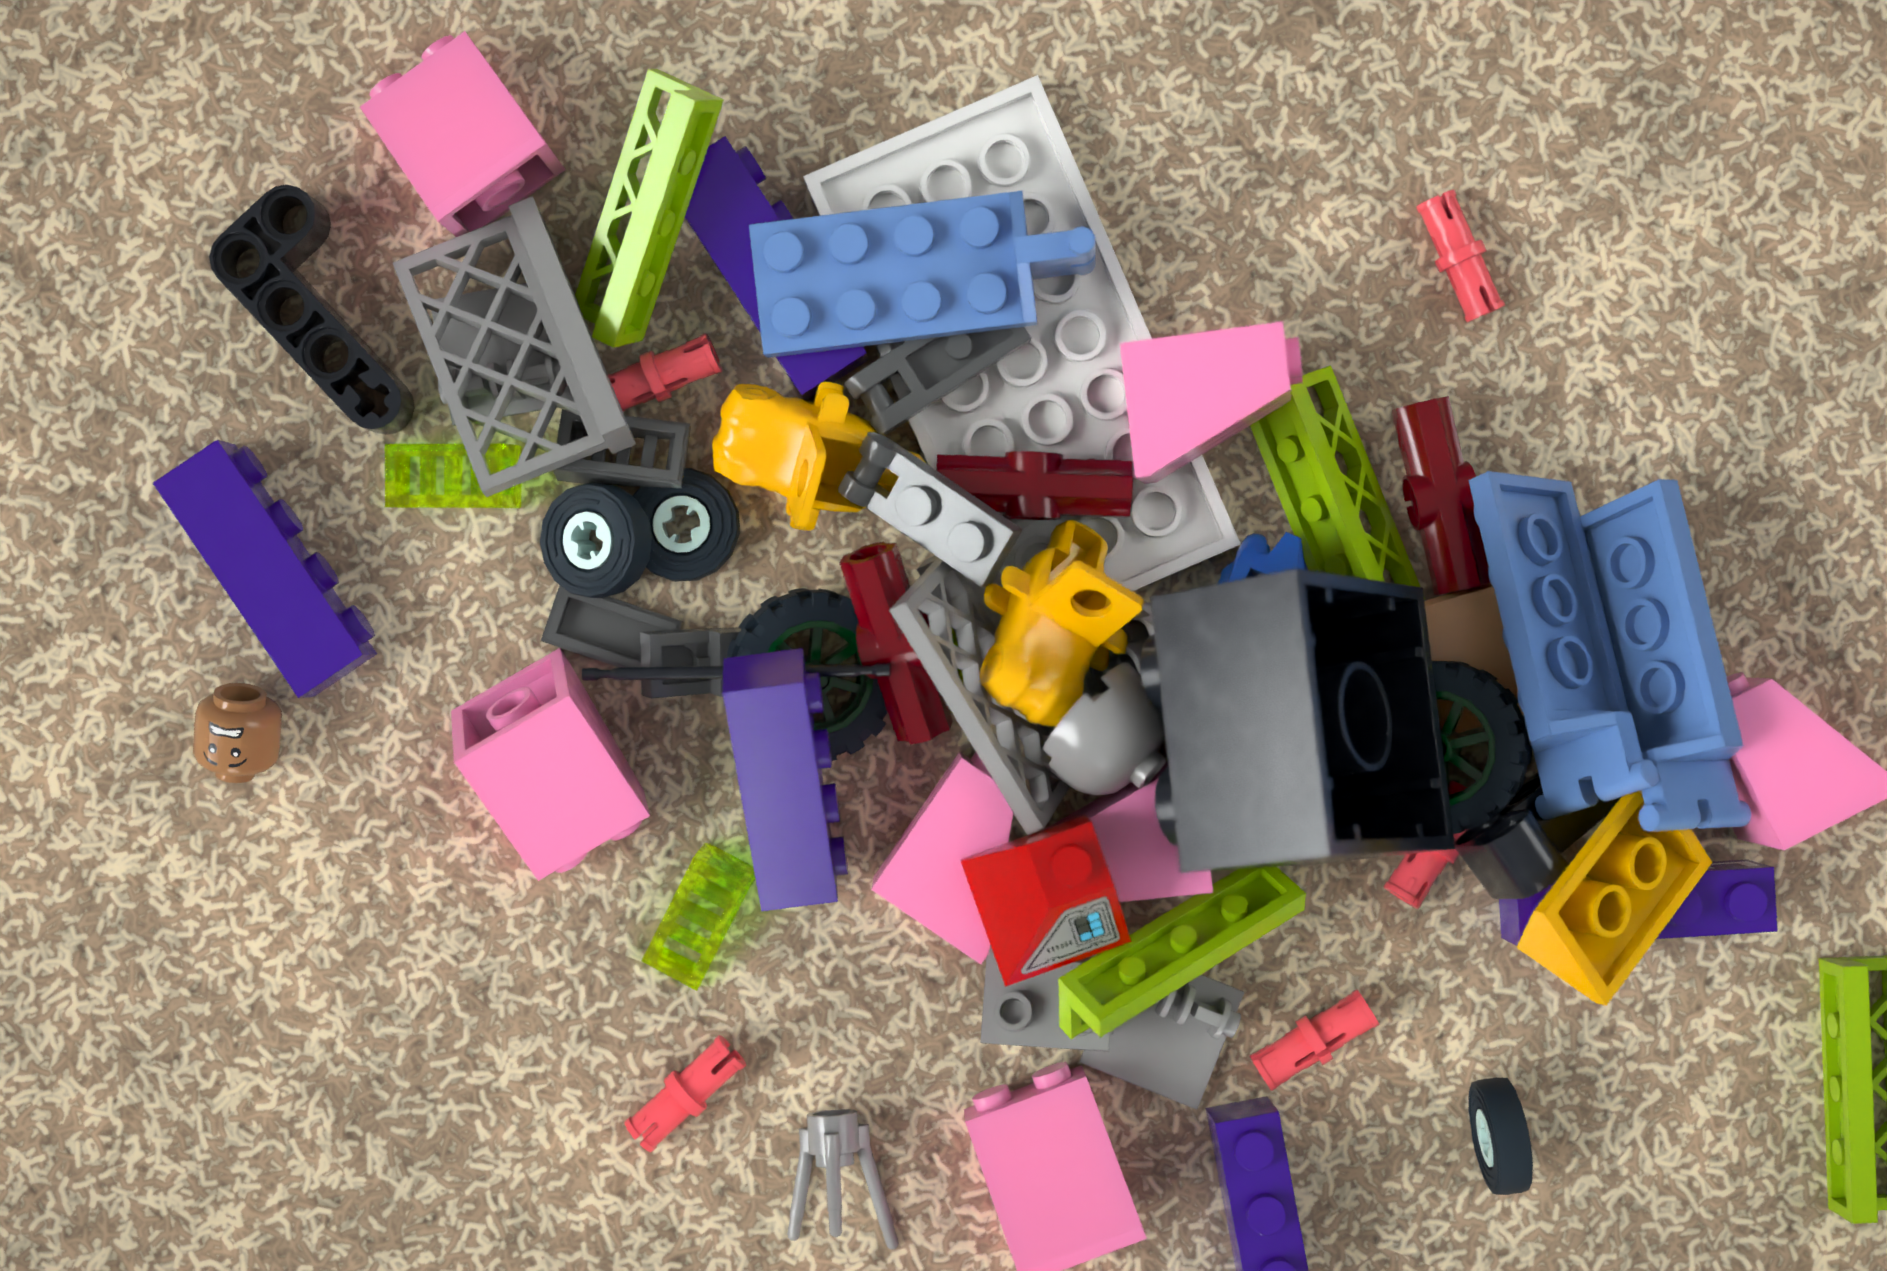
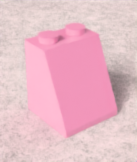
[360,31,566,237]
[1120,321,1303,484]
[451,648,650,881]
[1726,672,1887,850]
[871,751,1013,964]
[1046,758,1213,902]
[964,1062,1147,1271]

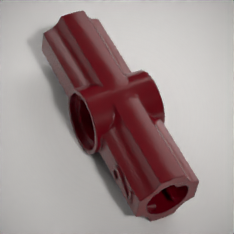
[1391,396,1491,595]
[936,451,1133,520]
[839,541,953,745]

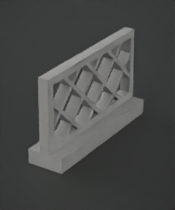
[393,196,636,497]
[889,555,1070,835]

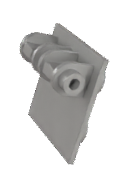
[431,283,575,426]
[980,945,1114,1052]
[1079,974,1245,1110]

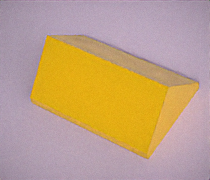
[1516,790,1713,1006]

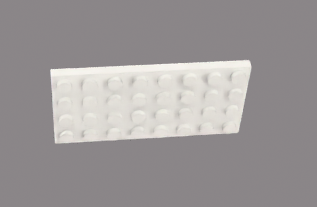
[803,75,1241,591]

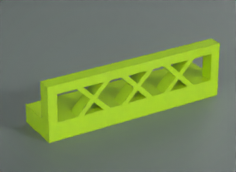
[575,69,724,348]
[1250,365,1425,600]
[1059,867,1306,1039]
[1819,955,1887,1224]

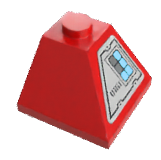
[960,815,1131,987]

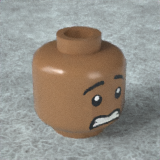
[193,683,282,783]

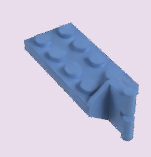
[749,190,1096,358]
[1468,471,1659,821]
[1580,479,1751,831]

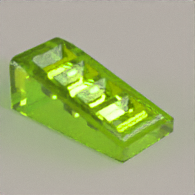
[385,443,522,508]
[641,843,756,991]

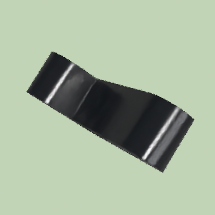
[209,185,415,435]
[1455,772,1622,899]

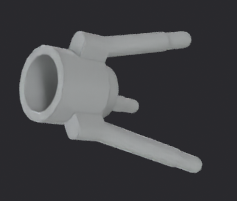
[787,1109,899,1250]

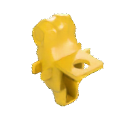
[712,382,926,531]
[980,520,1144,727]

